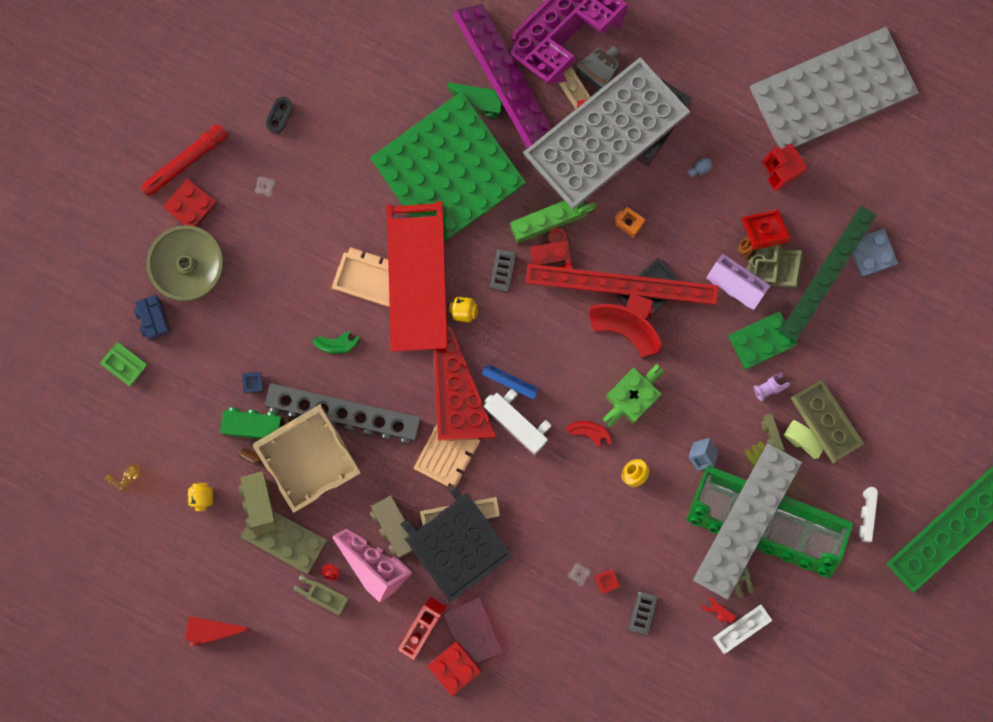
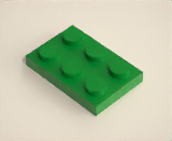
[728,311,797,370]

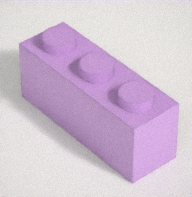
[706,254,770,310]

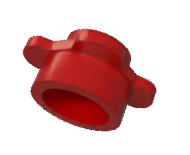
[321,564,340,581]

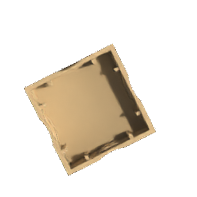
[253,404,361,513]

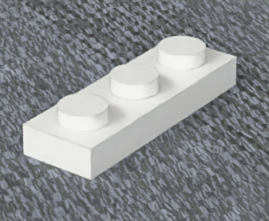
[713,604,772,654]

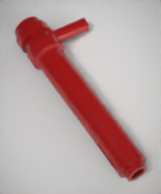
[140,124,228,196]

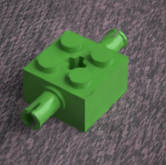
[602,364,665,427]

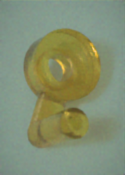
[104,462,141,491]

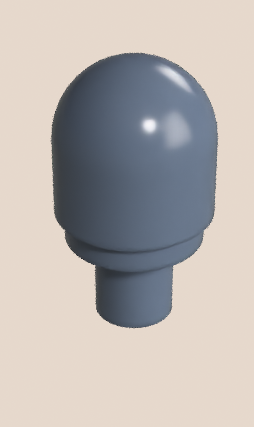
[687,158,713,177]

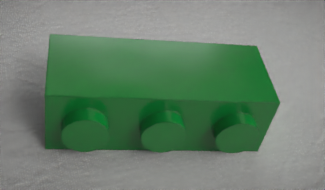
[220,408,283,440]

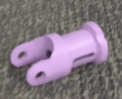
[753,372,790,402]

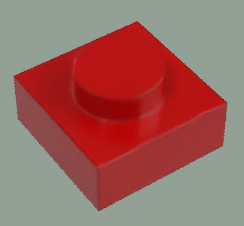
[594,569,620,594]

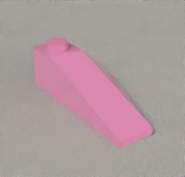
[333,528,412,602]

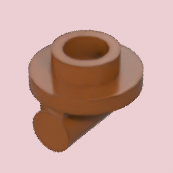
[738,238,754,259]

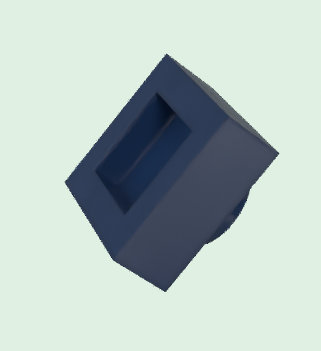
[242,372,263,394]

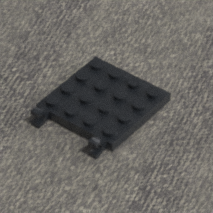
[400,485,512,602]

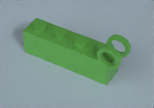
[510,201,597,244]

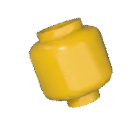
[449,296,478,323]
[188,483,213,511]

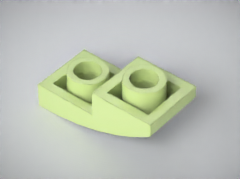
[783,420,824,459]

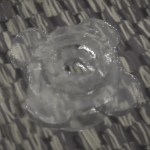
[254,176,275,197]
[567,563,591,586]

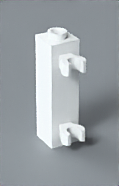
[484,389,551,456]

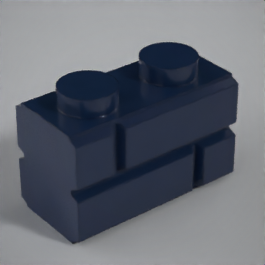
[134,295,171,341]

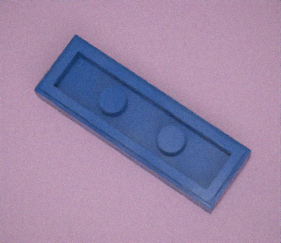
[482,364,540,399]

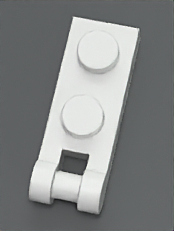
[859,487,878,543]

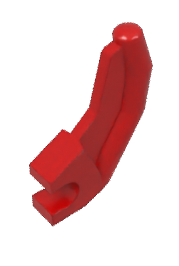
[566,421,612,447]

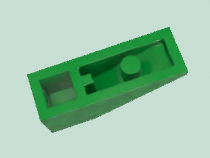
[447,82,502,119]

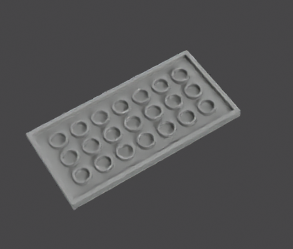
[750,27,919,149]
[523,58,690,210]

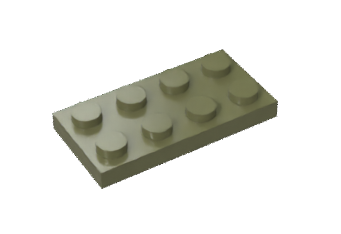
[791,379,864,463]
[241,512,327,575]

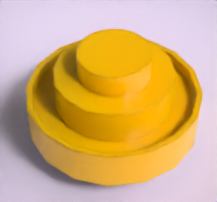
[622,459,649,487]

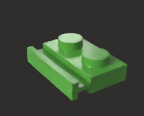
[100,342,148,387]

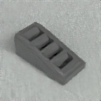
[489,249,516,292]
[628,592,658,635]

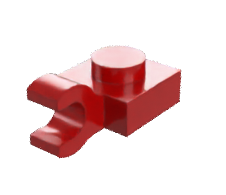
[701,597,736,624]

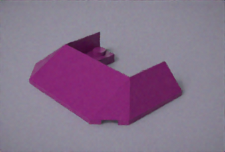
[511,0,628,84]

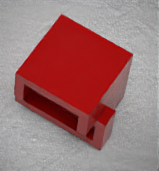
[762,143,808,192]

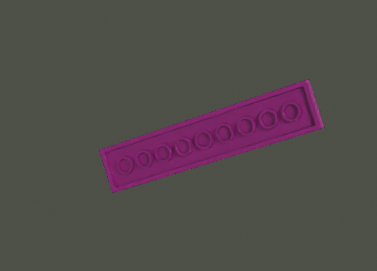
[453,4,552,148]

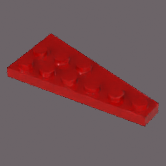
[433,327,496,441]

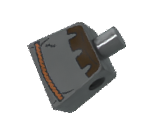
[576,46,621,90]

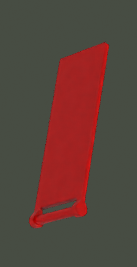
[386,201,448,352]

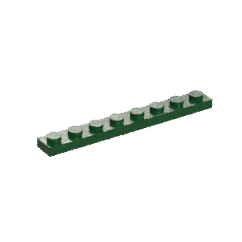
[780,205,877,343]

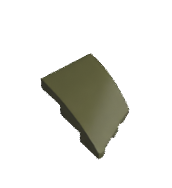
[746,244,804,289]

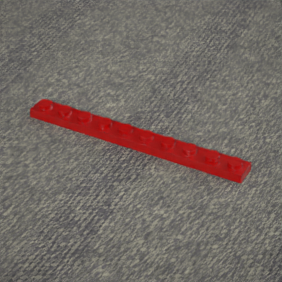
[525,264,718,305]

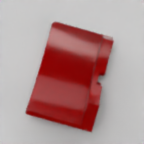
[588,304,662,358]

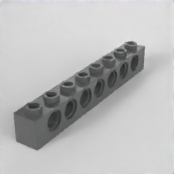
[265,383,421,444]

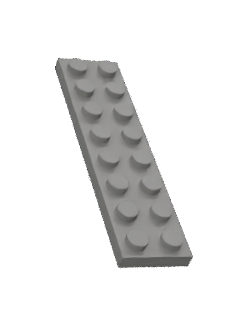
[693,443,802,600]

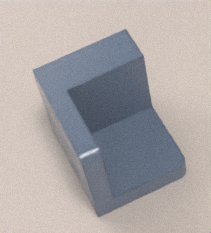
[688,438,719,471]

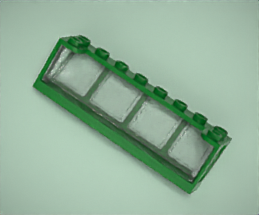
[685,465,853,578]

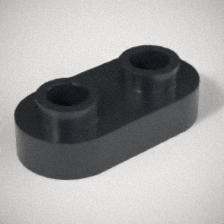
[265,97,293,134]

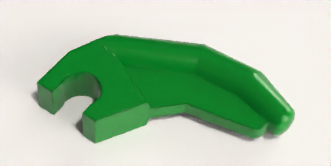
[312,331,360,354]

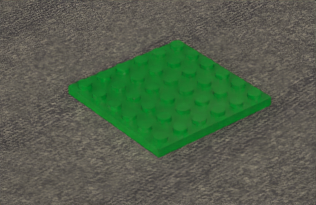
[370,91,527,243]

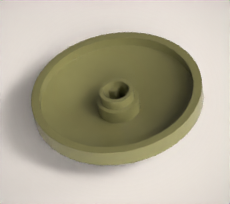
[146,225,224,302]

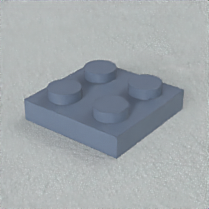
[852,229,898,278]

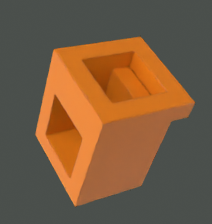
[615,207,645,239]

